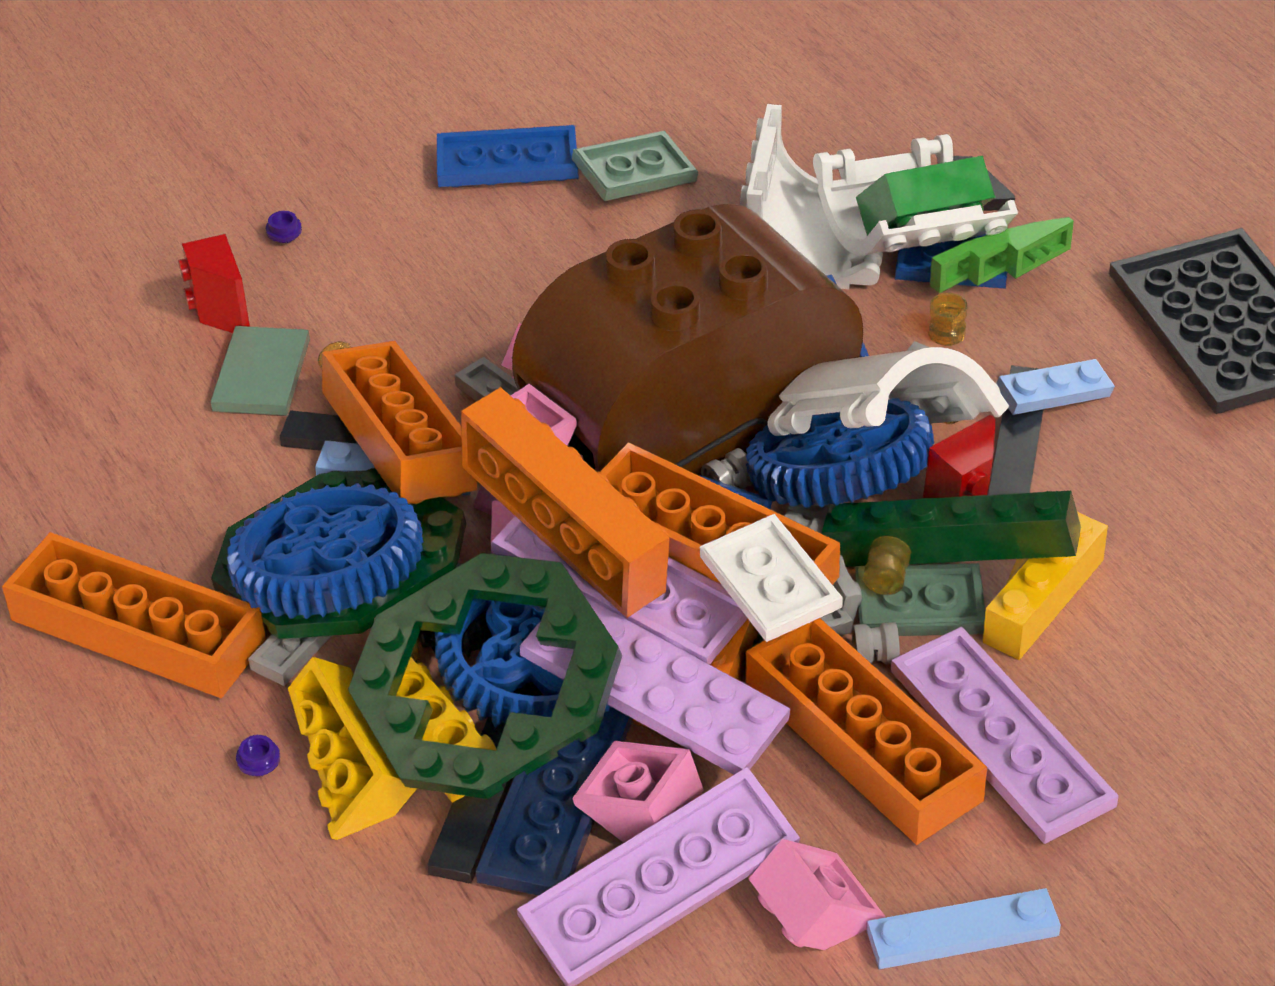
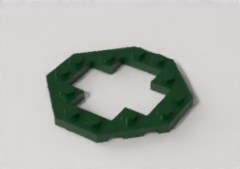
[211,468,467,639]
[348,553,623,799]

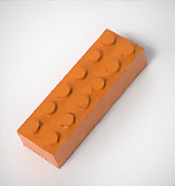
[322,341,477,504]
[461,387,670,618]
[600,442,840,631]
[2,532,266,699]
[746,618,987,845]

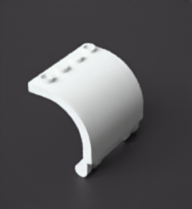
[740,104,883,289]
[813,134,1018,255]
[768,347,1009,436]

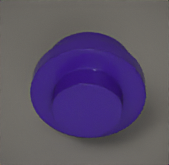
[266,211,302,243]
[236,735,280,776]

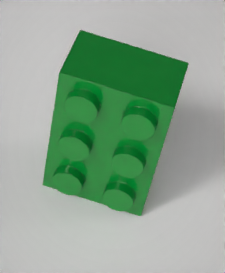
[856,156,995,236]

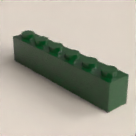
[821,490,1081,567]

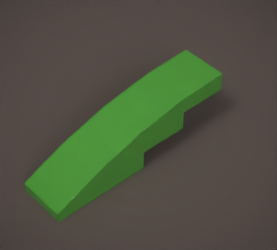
[930,217,1074,293]

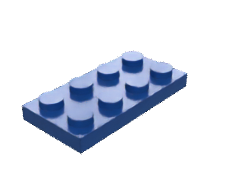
[437,125,579,187]

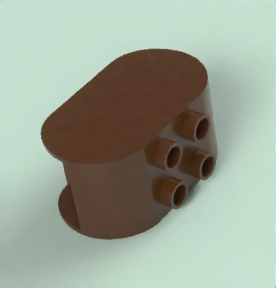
[512,204,863,476]

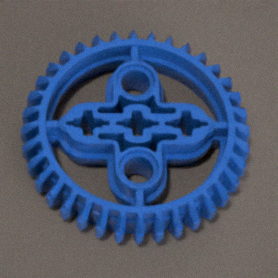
[746,398,934,508]
[227,483,423,619]
[435,598,611,728]

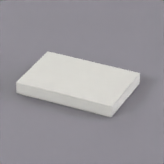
[700,514,843,642]

